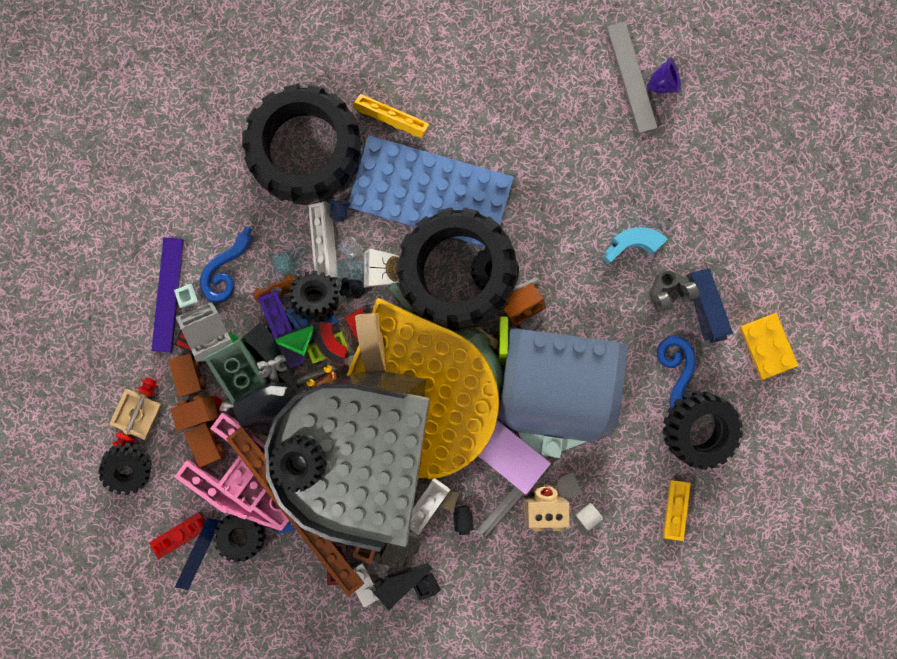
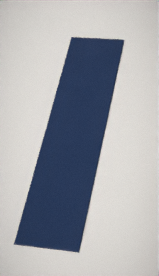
[174,517,220,590]

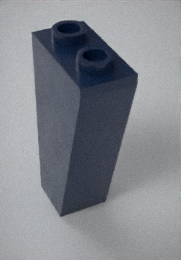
[687,268,733,343]

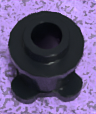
[339,277,364,299]

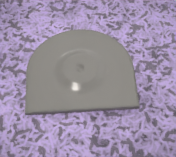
[557,472,581,498]

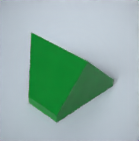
[275,325,314,355]

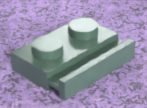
[389,283,420,316]

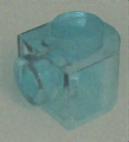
[270,252,296,277]

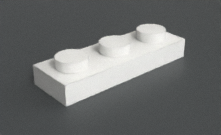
[410,478,451,535]

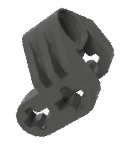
[649,271,700,312]

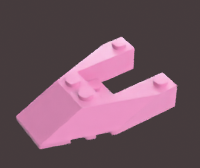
[175,413,289,531]

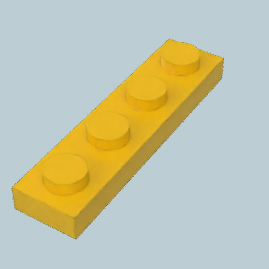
[352,94,429,138]

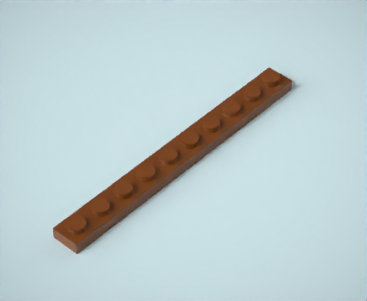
[226,426,364,597]

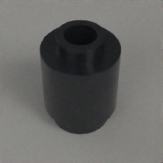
[453,506,474,535]

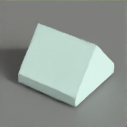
[174,284,198,308]

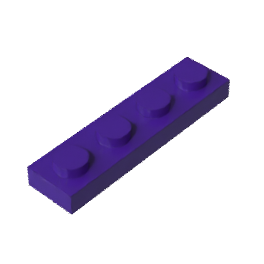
[258,291,305,369]

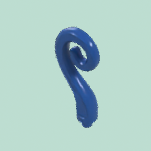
[200,227,253,303]
[657,336,696,408]

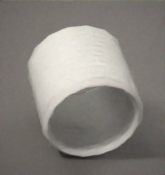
[576,503,603,531]

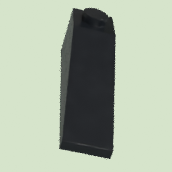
[241,322,299,393]

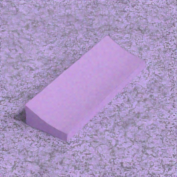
[478,420,551,495]

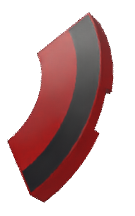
[312,320,348,366]

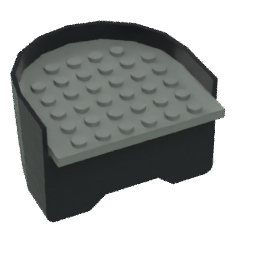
[264,371,430,552]

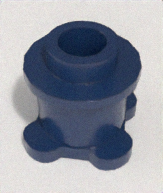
[329,201,351,222]

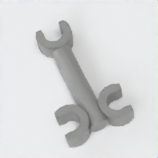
[257,355,287,382]

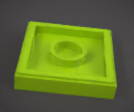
[498,317,508,366]

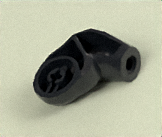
[233,381,298,433]

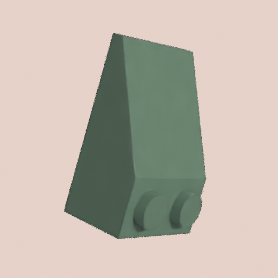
[204,339,267,404]

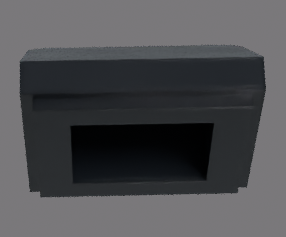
[414,573,441,601]

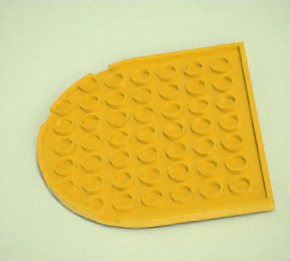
[347,298,499,479]

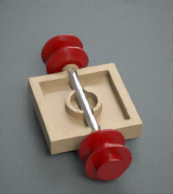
[109,377,163,448]

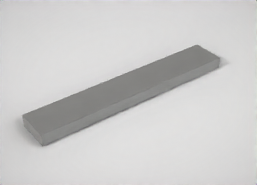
[606,22,658,134]

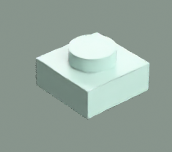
[540,435,563,458]

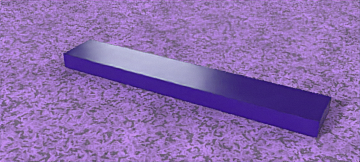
[151,237,184,353]

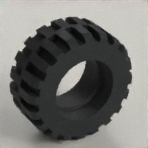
[662,391,743,470]

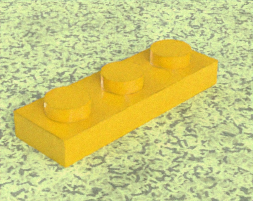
[663,480,691,541]

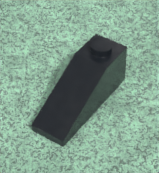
[372,563,433,610]

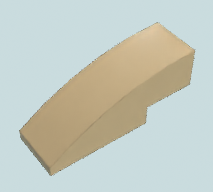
[355,313,386,372]

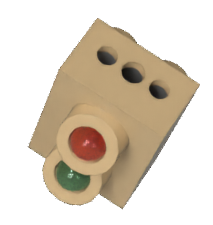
[523,484,570,531]

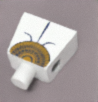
[364,249,399,288]

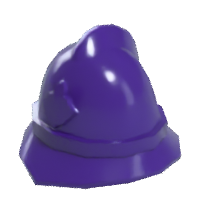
[647,57,681,94]

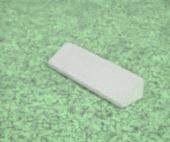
[308,201,338,278]

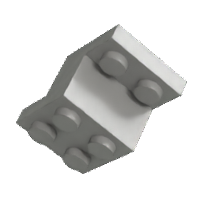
[176,302,233,362]

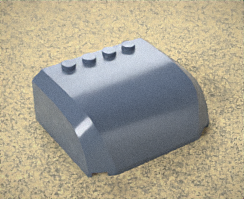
[497,329,628,442]

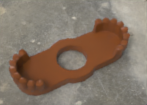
[253,274,297,303]

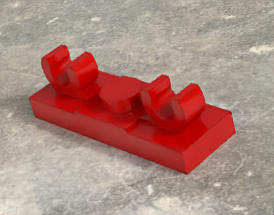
[149,512,206,559]

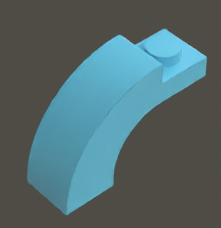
[603,227,668,264]

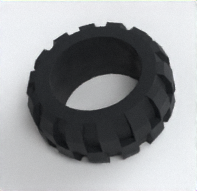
[242,84,362,205]
[396,207,518,329]

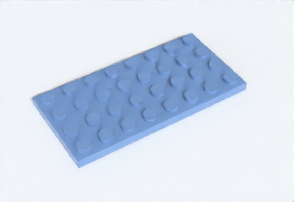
[347,135,514,248]

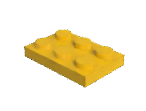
[740,313,798,380]

